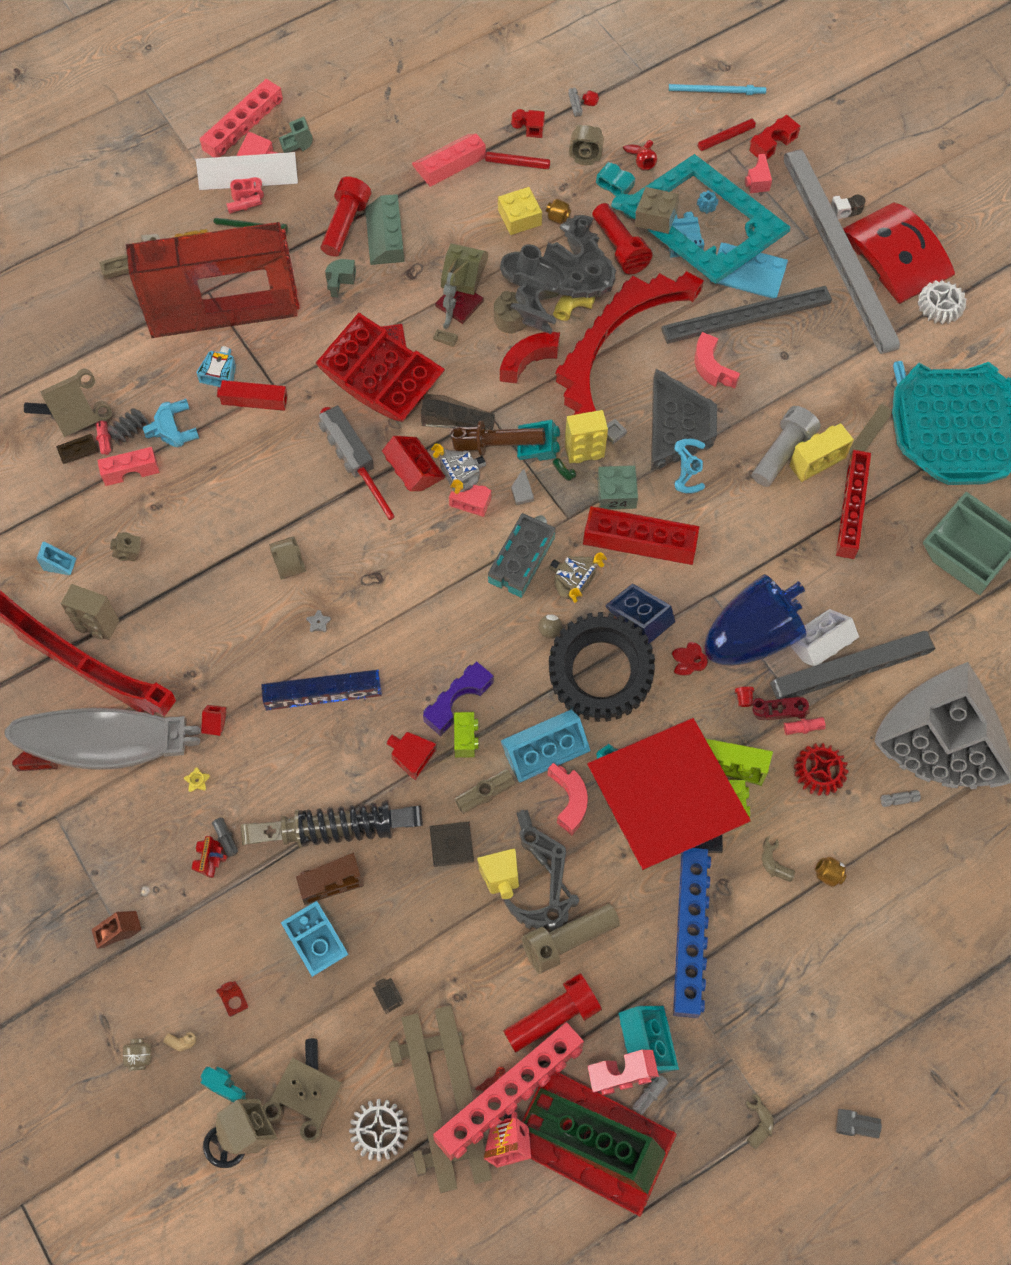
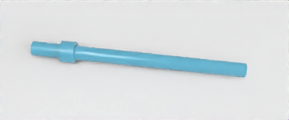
[668,84,766,95]

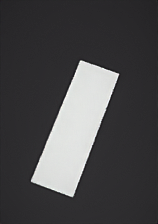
[196,152,298,190]

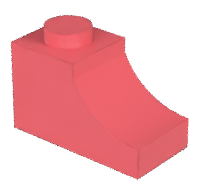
[745,154,772,193]
[449,485,491,517]

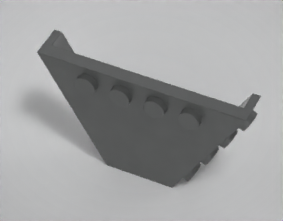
[651,369,717,471]

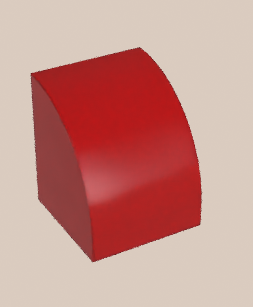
[201,705,226,736]

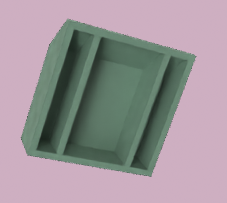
[923,491,1011,595]

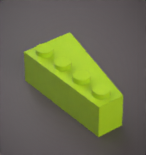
[705,738,773,786]

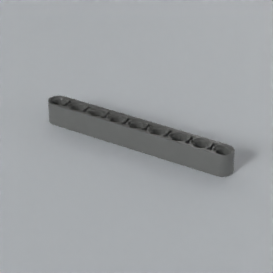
[770,631,936,699]

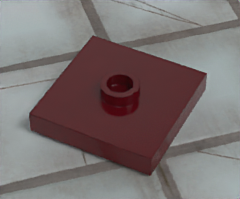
[435,291,484,324]

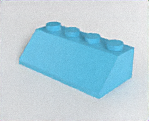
[710,242,788,299]
[501,709,591,783]

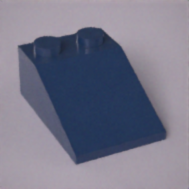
[605,583,676,644]

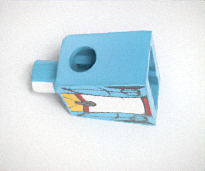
[196,346,236,387]

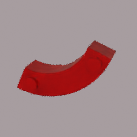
[500,332,560,384]

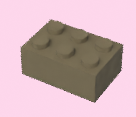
[61,584,120,640]

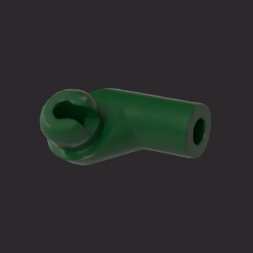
[552,458,576,481]

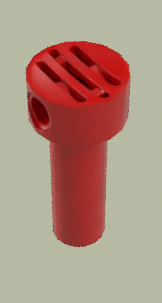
[320,176,372,257]
[592,203,653,275]
[503,973,602,1053]

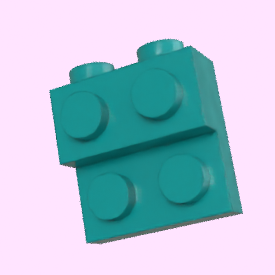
[517,420,560,461]
[200,1066,247,1102]

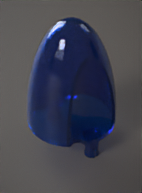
[704,574,807,666]

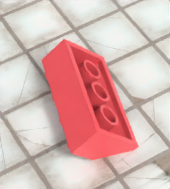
[412,133,486,187]

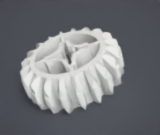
[918,279,967,324]
[349,1099,409,1161]

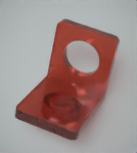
[216,981,248,1017]

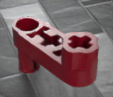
[752,697,810,721]

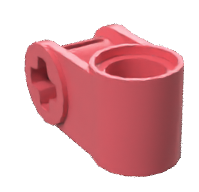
[230,177,264,201]

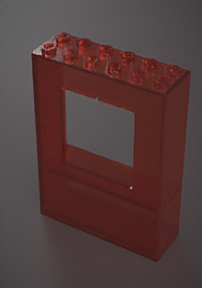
[126,222,300,338]

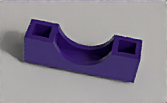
[423,661,494,737]

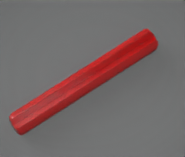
[697,118,756,151]
[485,151,550,169]

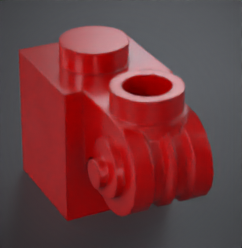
[511,109,545,138]

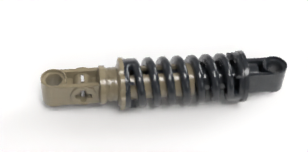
[241,800,423,848]

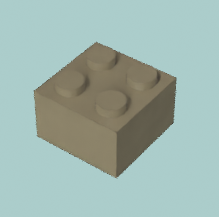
[635,187,679,234]

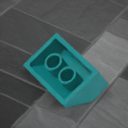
[618,1006,679,1074]

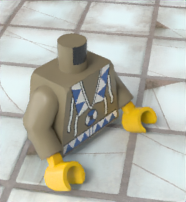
[549,552,607,603]

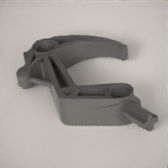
[503,810,579,932]

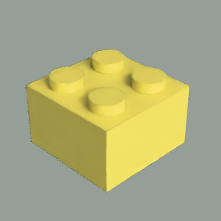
[498,187,542,235]

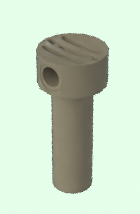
[522,904,620,974]

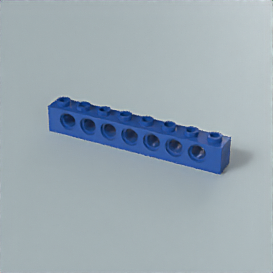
[673,848,711,1018]

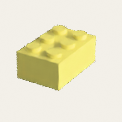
[565,410,608,463]
[789,423,854,482]

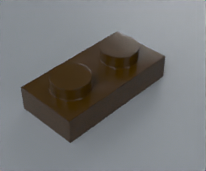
[56,434,98,464]

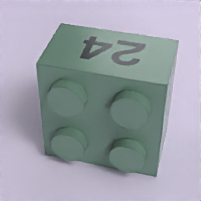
[597,466,638,510]

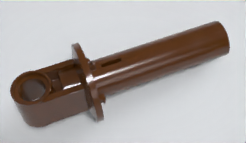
[450,421,545,456]

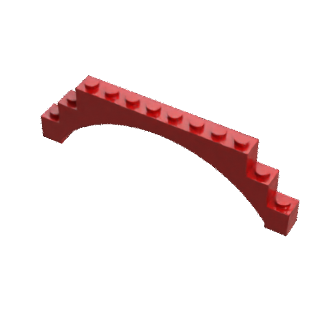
[555,271,704,415]
[0,590,176,717]

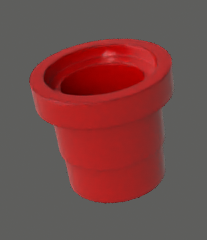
[735,687,755,707]

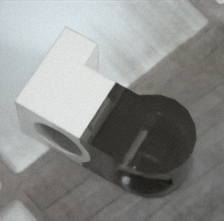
[831,194,866,219]

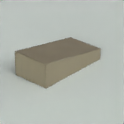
[433,329,458,347]

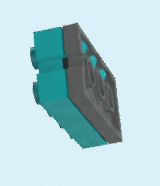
[488,513,556,598]

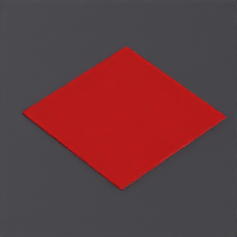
[587,718,751,871]

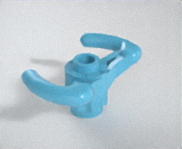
[674,438,705,494]

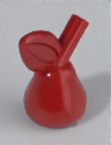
[623,140,658,171]

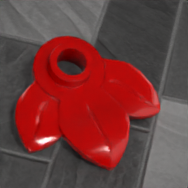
[671,642,708,676]

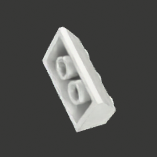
[785,609,859,666]

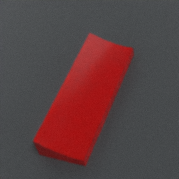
[583,506,700,565]

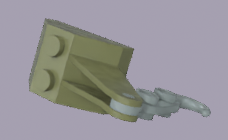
[441,243,488,329]

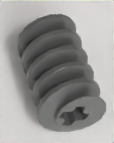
[107,408,149,446]

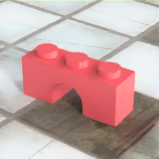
[97,447,160,486]
[588,1050,659,1096]

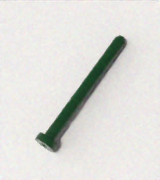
[213,217,288,236]

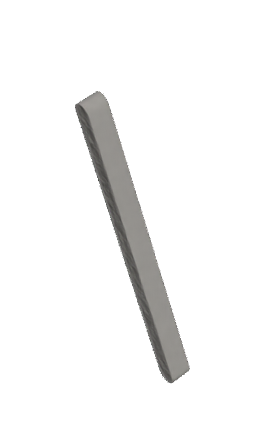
[784,149,900,354]

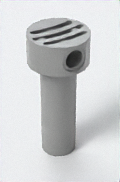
[751,406,821,487]

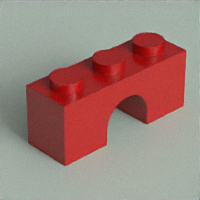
[749,114,801,159]

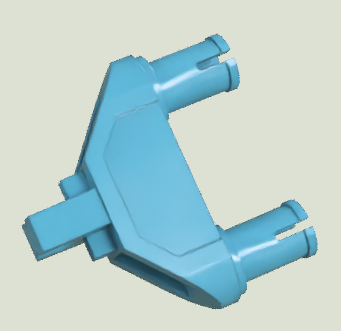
[143,398,199,447]

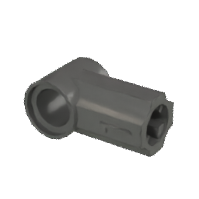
[836,1109,882,1139]

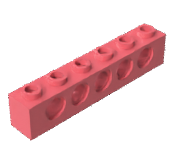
[199,79,283,158]

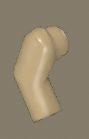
[163,1032,196,1052]

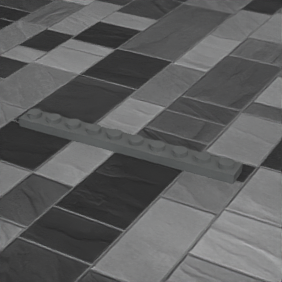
[661,286,832,344]

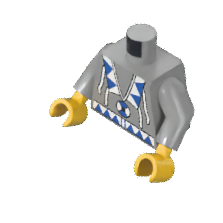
[431,444,486,494]

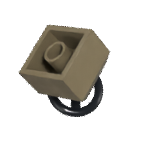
[203,1099,278,1168]

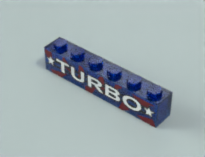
[261,669,382,711]

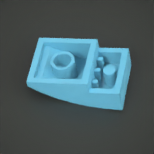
[281,901,349,977]

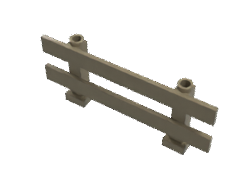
[389,1006,492,1193]

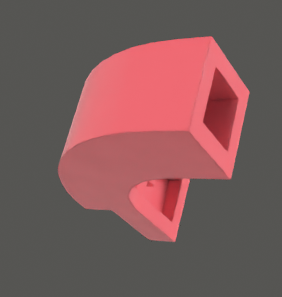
[694,332,740,388]
[547,763,588,836]

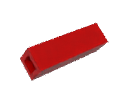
[217,380,288,411]

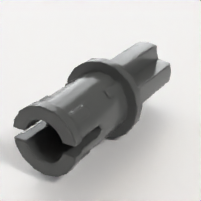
[212,818,238,857]

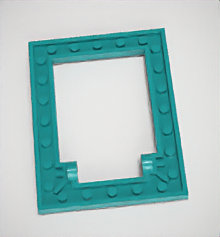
[620,154,791,284]

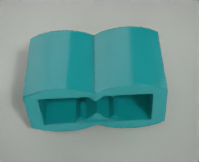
[596,162,636,196]

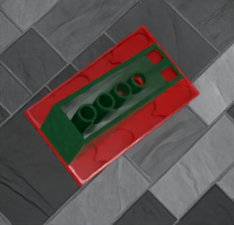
[522,1072,677,1217]

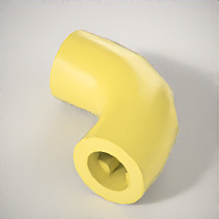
[553,295,595,321]

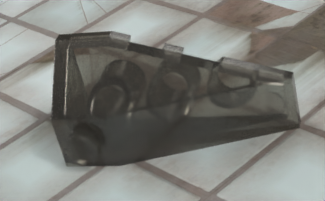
[421,394,495,430]

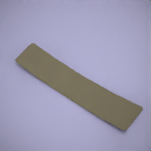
[848,404,892,455]

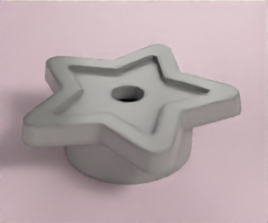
[306,610,331,632]

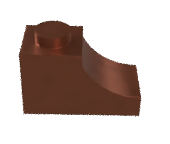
[91,911,142,949]

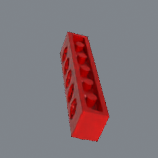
[836,450,871,559]

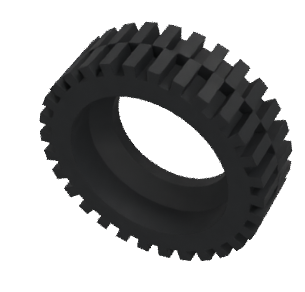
[549,612,655,722]

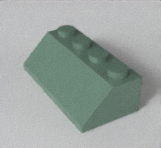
[365,194,404,265]

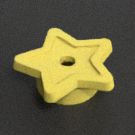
[184,767,210,792]

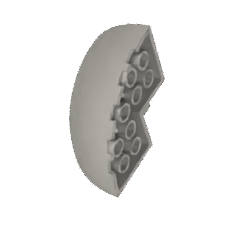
[874,662,1011,789]

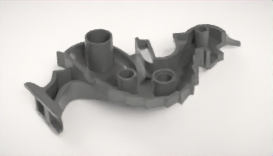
[500,215,617,334]

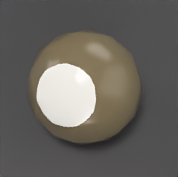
[539,615,563,639]

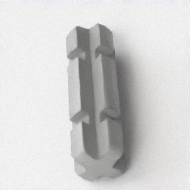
[568,88,583,117]
[880,790,921,807]

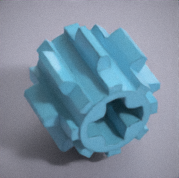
[697,190,719,214]

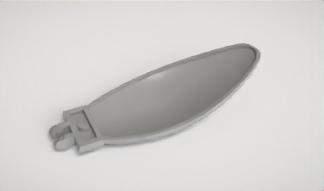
[4,708,201,770]

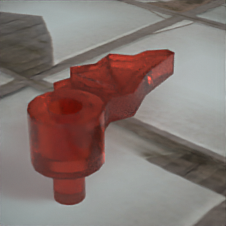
[475,1066,506,1092]

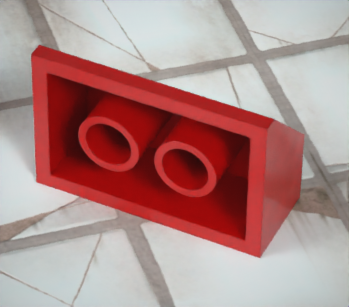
[382,436,445,492]

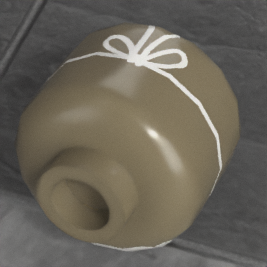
[123,1038,151,1071]

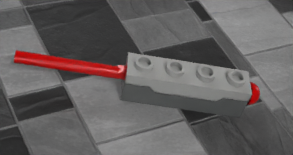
[318,405,395,520]

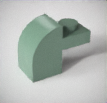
[279,116,313,153]
[325,259,356,298]

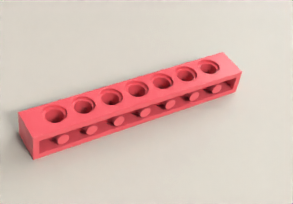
[433,1022,584,1161]

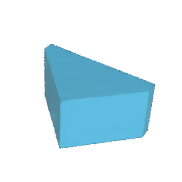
[36,542,76,575]

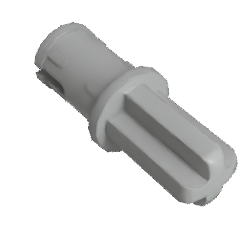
[632,1074,668,1114]

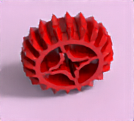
[794,743,849,796]

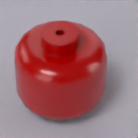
[582,90,599,106]

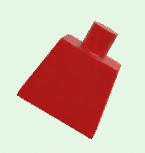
[386,732,437,780]

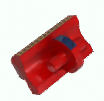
[192,836,227,878]

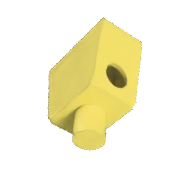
[477,848,519,899]

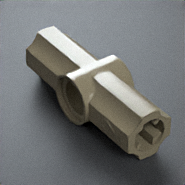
[455,769,515,814]

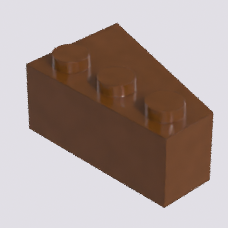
[296,852,364,905]

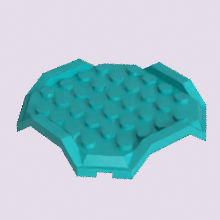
[892,362,1011,485]

